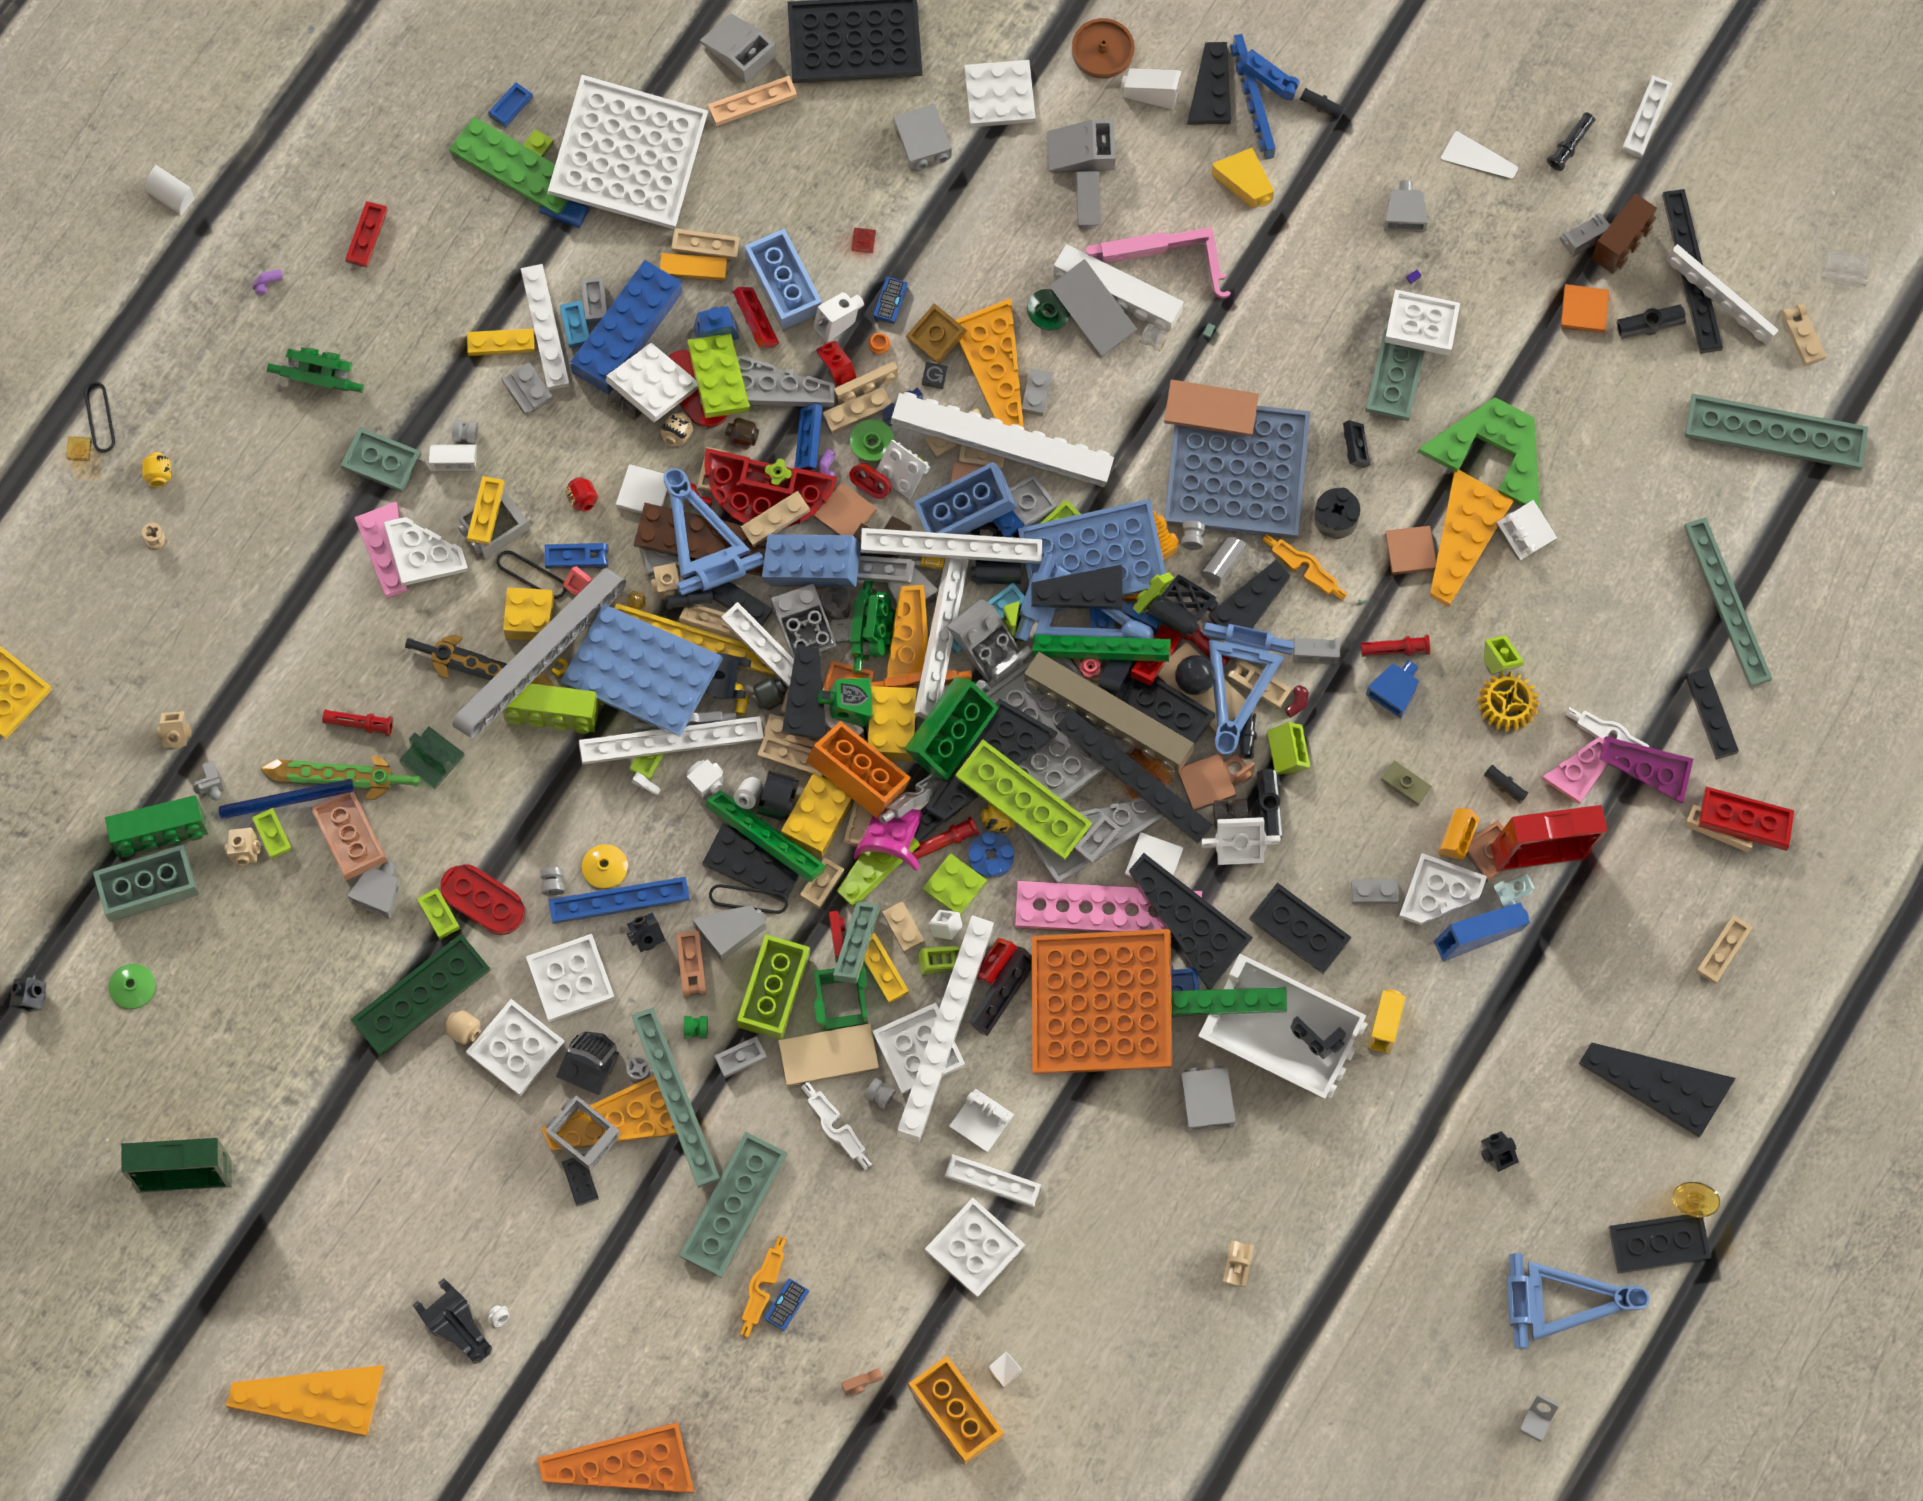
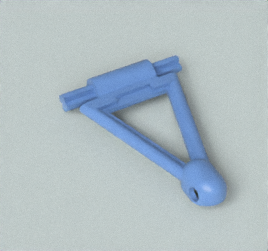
[664,468,764,595]
[1014,553,1154,642]
[1203,622,1294,755]
[1507,1253,1650,1350]

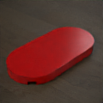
[668,350,728,428]
[441,864,525,935]

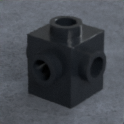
[627,913,666,952]
[9,974,47,1012]
[1481,1131,1519,1172]

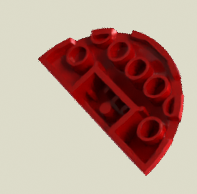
[704,448,838,529]

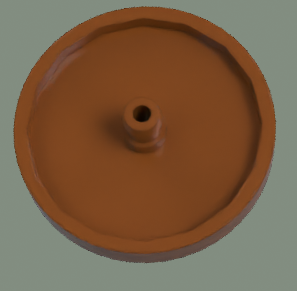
[1072,18,1135,79]

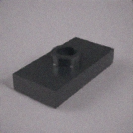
[562,1154,599,1207]

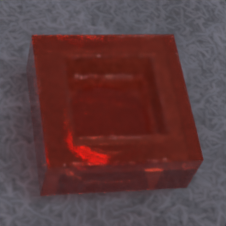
[852,227,876,253]

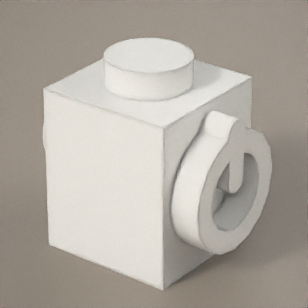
[687,759,723,799]

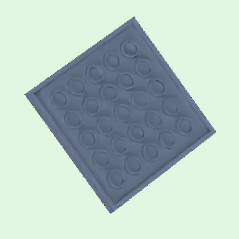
[1164,406,1310,539]

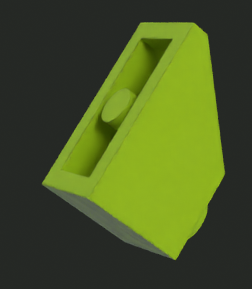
[1483,635,1524,674]

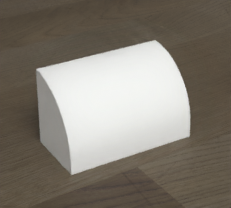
[145,165,194,215]
[429,444,477,471]

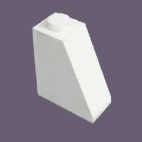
[1120,68,1181,110]

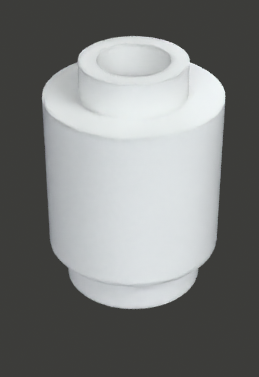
[734,777,763,809]

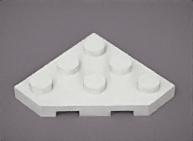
[383,517,468,586]
[1399,853,1487,925]

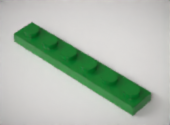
[1032,635,1171,662]
[705,790,826,882]
[1171,987,1287,1016]

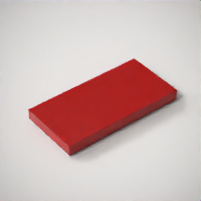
[1698,786,1794,851]

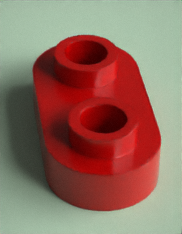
[849,463,892,499]

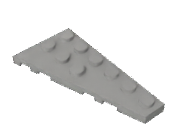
[700,355,834,407]
[1019,797,1165,884]

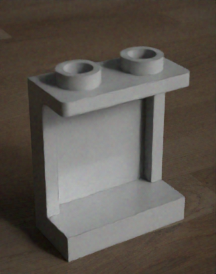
[893,104,952,170]
[1180,1065,1235,1133]

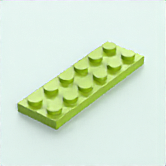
[954,740,1093,860]

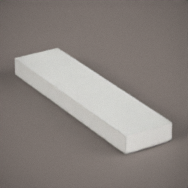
[1621,75,1673,159]
[945,1154,1041,1208]

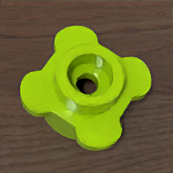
[765,459,792,485]

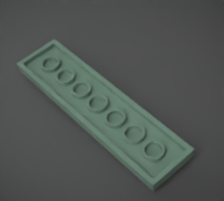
[1684,393,1868,471]

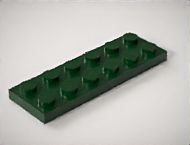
[351,933,491,1056]

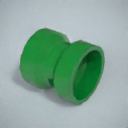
[683,1016,708,1039]

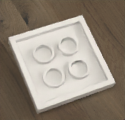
[964,60,1036,127]
[1385,290,1460,356]
[605,343,698,422]
[526,934,615,1022]
[466,999,565,1096]
[872,1003,965,1095]
[925,1198,1025,1298]

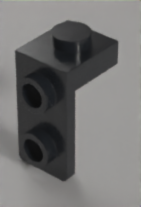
[1290,1016,1346,1060]

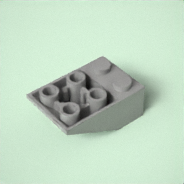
[700,13,776,83]
[1047,119,1116,172]
[771,583,837,659]
[947,599,1020,683]

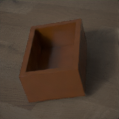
[1591,193,1657,274]

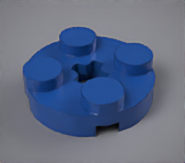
[968,831,1014,878]

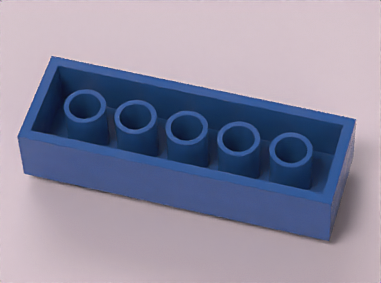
[570,260,683,395]

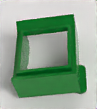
[814,965,868,1032]

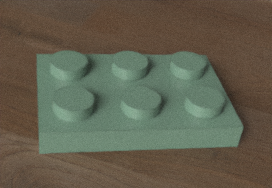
[341,427,422,493]

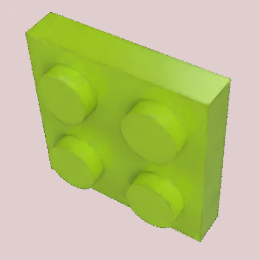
[922,853,987,916]

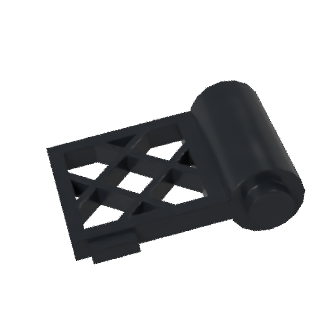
[971,522,1021,585]
[1147,574,1218,638]

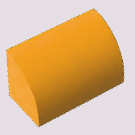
[1438,808,1480,860]

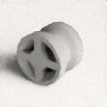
[626,1057,651,1083]

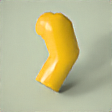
[734,683,749,716]

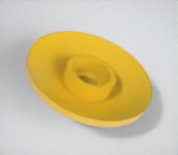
[582,844,628,889]

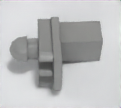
[192,761,224,800]

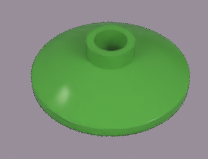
[850,419,894,462]
[109,964,156,1009]

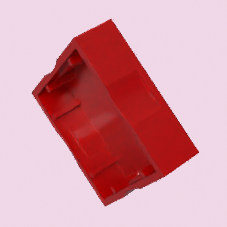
[1491,805,1608,872]

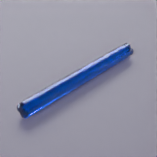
[218,779,354,819]

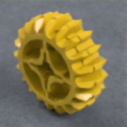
[1477,672,1539,732]

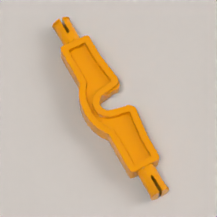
[1262,534,1348,601]
[739,1236,787,1338]

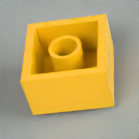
[503,588,554,641]

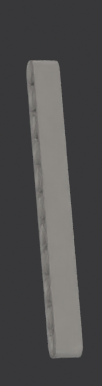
[452,568,627,739]

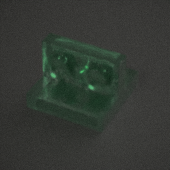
[399,726,465,789]

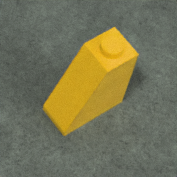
[1211,148,1274,208]
[1367,989,1406,1054]

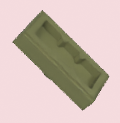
[1381,760,1432,806]

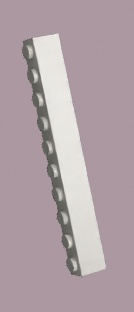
[890,392,1114,488]
[897,915,994,1144]

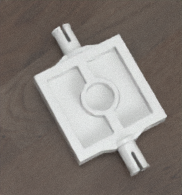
[1201,818,1280,865]

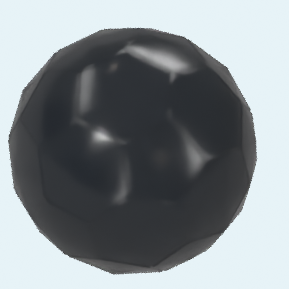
[1175,655,1215,696]

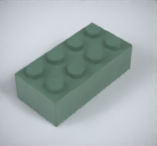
[93,845,199,922]

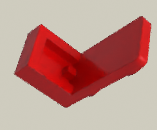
[816,341,857,388]

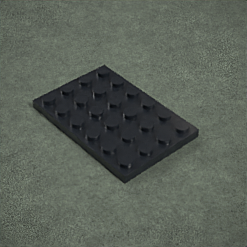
[787,0,922,83]

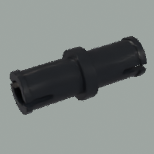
[1300,88,1345,119]
[665,589,713,610]
[1239,712,1257,759]
[1484,765,1529,804]

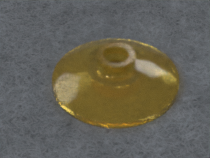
[1673,1182,1720,1217]

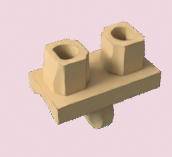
[1222,1240,1254,1288]

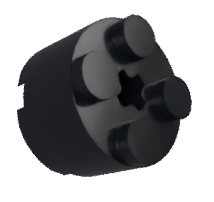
[1314,487,1360,539]
[756,770,799,821]

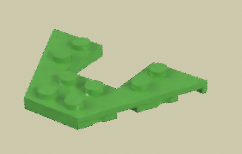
[1417,397,1540,509]

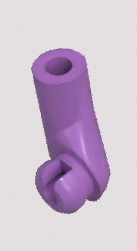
[253,270,283,295]
[819,449,836,476]

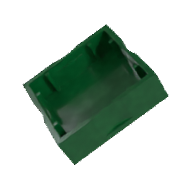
[121,1138,232,1193]

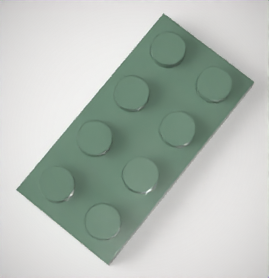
[1365,329,1425,421]

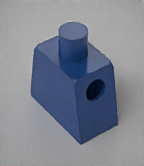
[694,306,739,340]
[1366,661,1419,719]

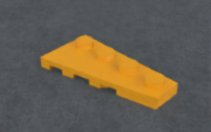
[885,585,928,678]

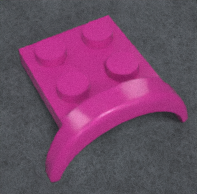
[854,809,922,870]

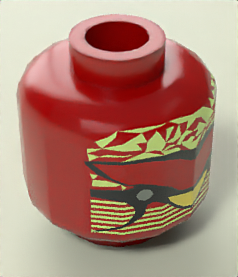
[565,477,598,512]

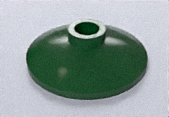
[1027,289,1070,331]

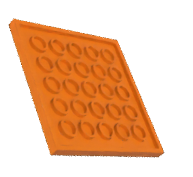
[1032,929,1172,1074]

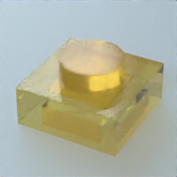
[66,436,92,461]

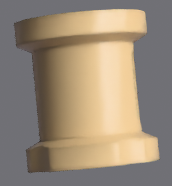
[142,523,165,549]

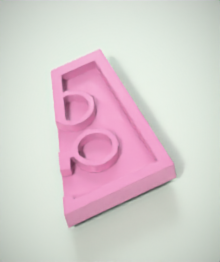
[1542,737,1608,805]

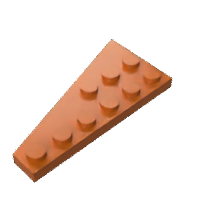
[537,1422,695,1494]

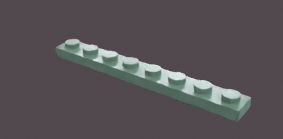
[1684,517,1772,687]
[631,1007,720,1188]

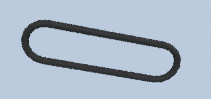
[84,381,115,452]
[497,550,566,599]
[709,884,788,914]

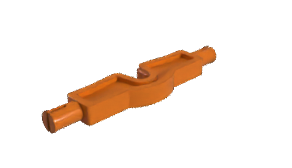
[871,670,972,688]

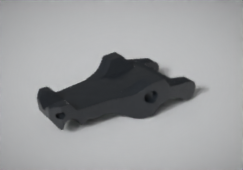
[705,652,752,699]
[412,1278,492,1364]

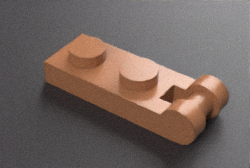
[676,930,707,998]

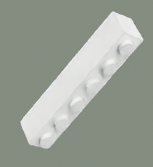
[1053,244,1184,332]

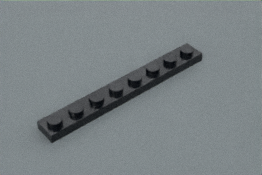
[1056,709,1213,844]

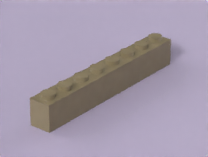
[1024,652,1194,773]

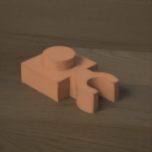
[841,1368,883,1396]

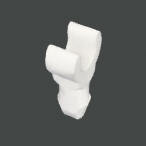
[631,772,661,795]

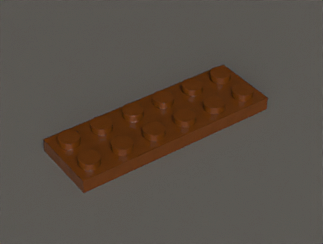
[634,503,776,577]

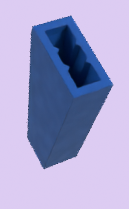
[1434,902,1530,962]

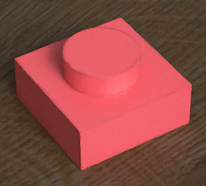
[562,566,593,596]

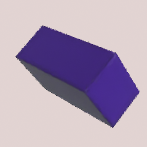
[1406,270,1422,284]

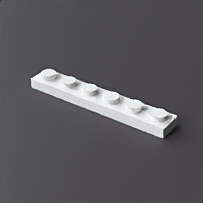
[1665,244,1778,345]
[521,264,570,391]

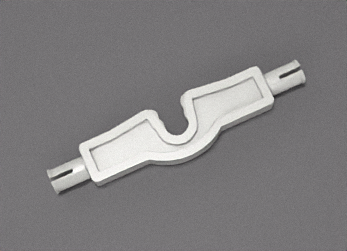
[1565,707,1649,747]
[801,1082,872,1170]

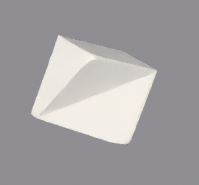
[928,910,962,940]
[988,1352,1022,1388]

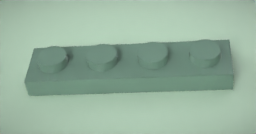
[833,902,880,984]

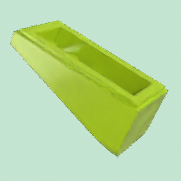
[918,946,961,975]

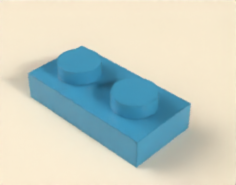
[560,301,589,348]

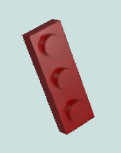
[345,201,388,268]
[733,287,779,348]
[1130,625,1182,686]

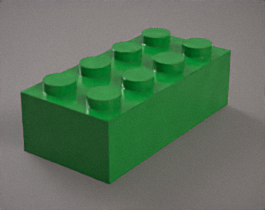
[904,677,999,780]
[105,795,208,857]

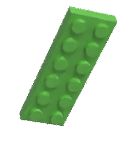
[449,117,568,215]

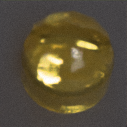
[628,591,646,610]

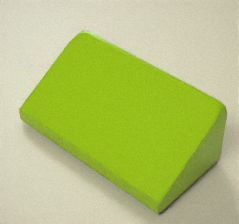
[1003,601,1019,640]

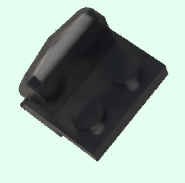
[556,1031,619,1095]

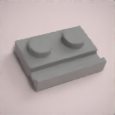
[502,362,553,416]

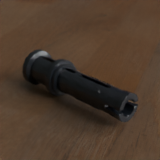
[1547,112,1596,171]

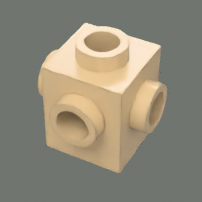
[651,563,683,600]
[157,711,191,749]
[225,828,261,866]

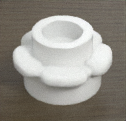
[487,1305,510,1327]

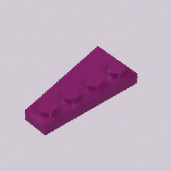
[1599,736,1694,803]

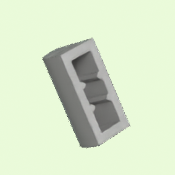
[1201,537,1247,587]

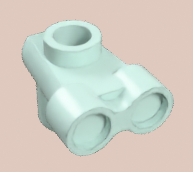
[1494,874,1535,907]

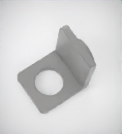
[1520,1394,1559,1442]

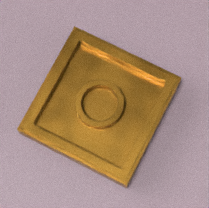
[906,303,968,364]

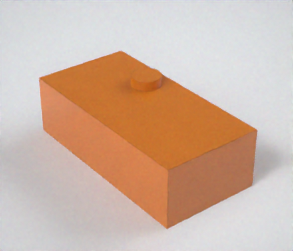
[806,721,911,818]

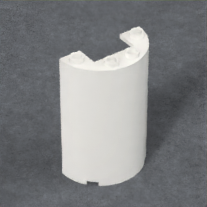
[1198,954,1368,1099]

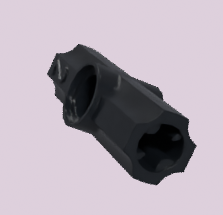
[1616,304,1686,339]
[1256,769,1283,838]

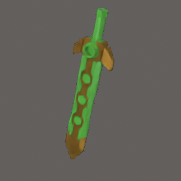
[261,755,420,800]

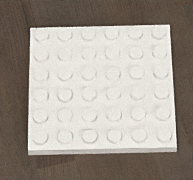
[547,75,708,230]

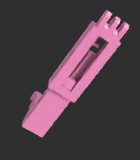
[1085,227,1231,299]

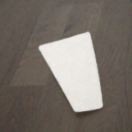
[1441,131,1518,178]

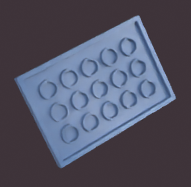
[1018,499,1166,612]
[560,604,723,737]

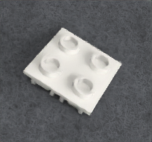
[876,440,930,500]
[1496,500,1557,560]
[949,1089,1014,1152]

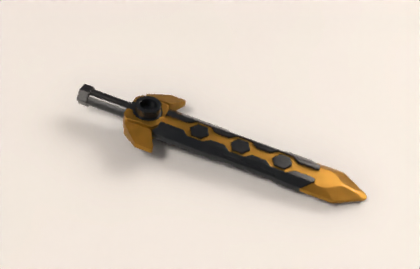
[405,635,556,687]

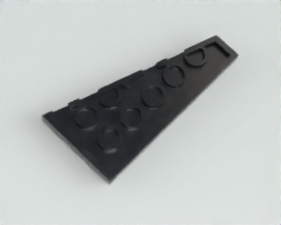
[926,698,1058,823]
[1129,853,1253,990]
[1578,1042,1736,1138]

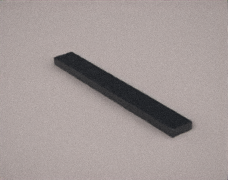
[1662,189,1723,354]

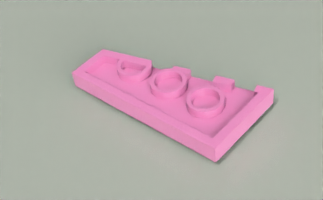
[355,502,408,599]

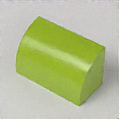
[1267,722,1311,774]

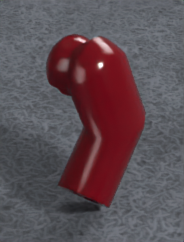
[1284,685,1309,718]

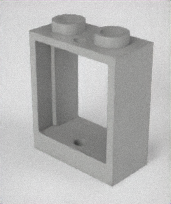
[458,490,530,559]
[546,1095,621,1171]

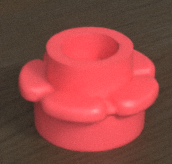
[1079,659,1101,678]

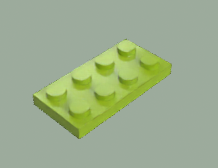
[687,333,750,418]

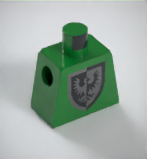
[818,678,872,727]

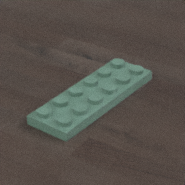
[679,1132,788,1279]

